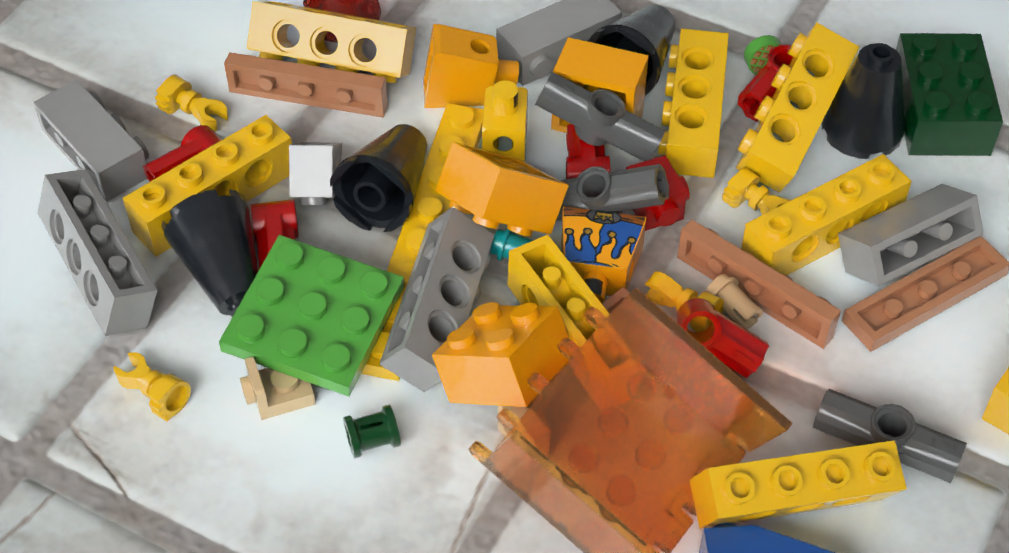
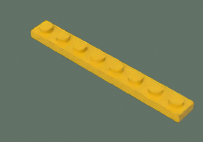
[361,103,484,381]

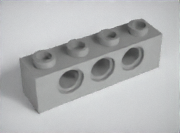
[37,169,157,336]
[379,206,494,392]

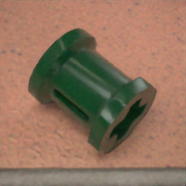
[343,404,401,459]

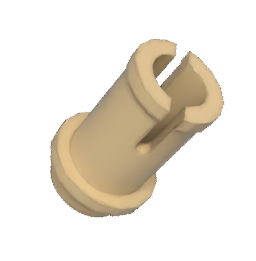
[706,274,763,330]

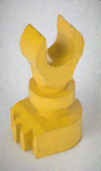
[155,74,228,132]
[722,167,791,215]
[644,271,724,332]
[113,352,191,422]

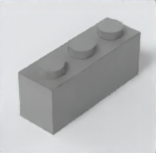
[496,0,622,86]
[33,79,149,201]
[838,184,983,287]

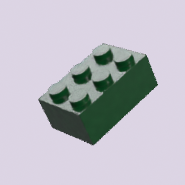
[896,33,1003,156]

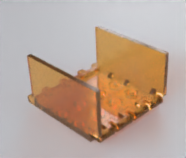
[468,288,793,553]

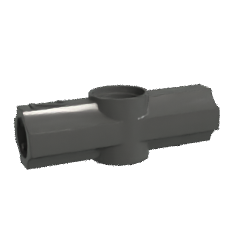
[535,72,665,161]
[556,164,669,220]
[812,389,967,483]

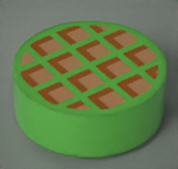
[744,35,782,75]

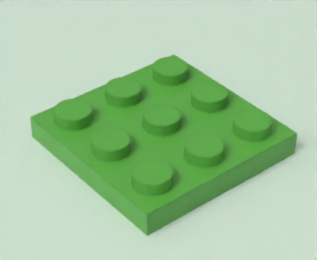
[219,235,404,397]

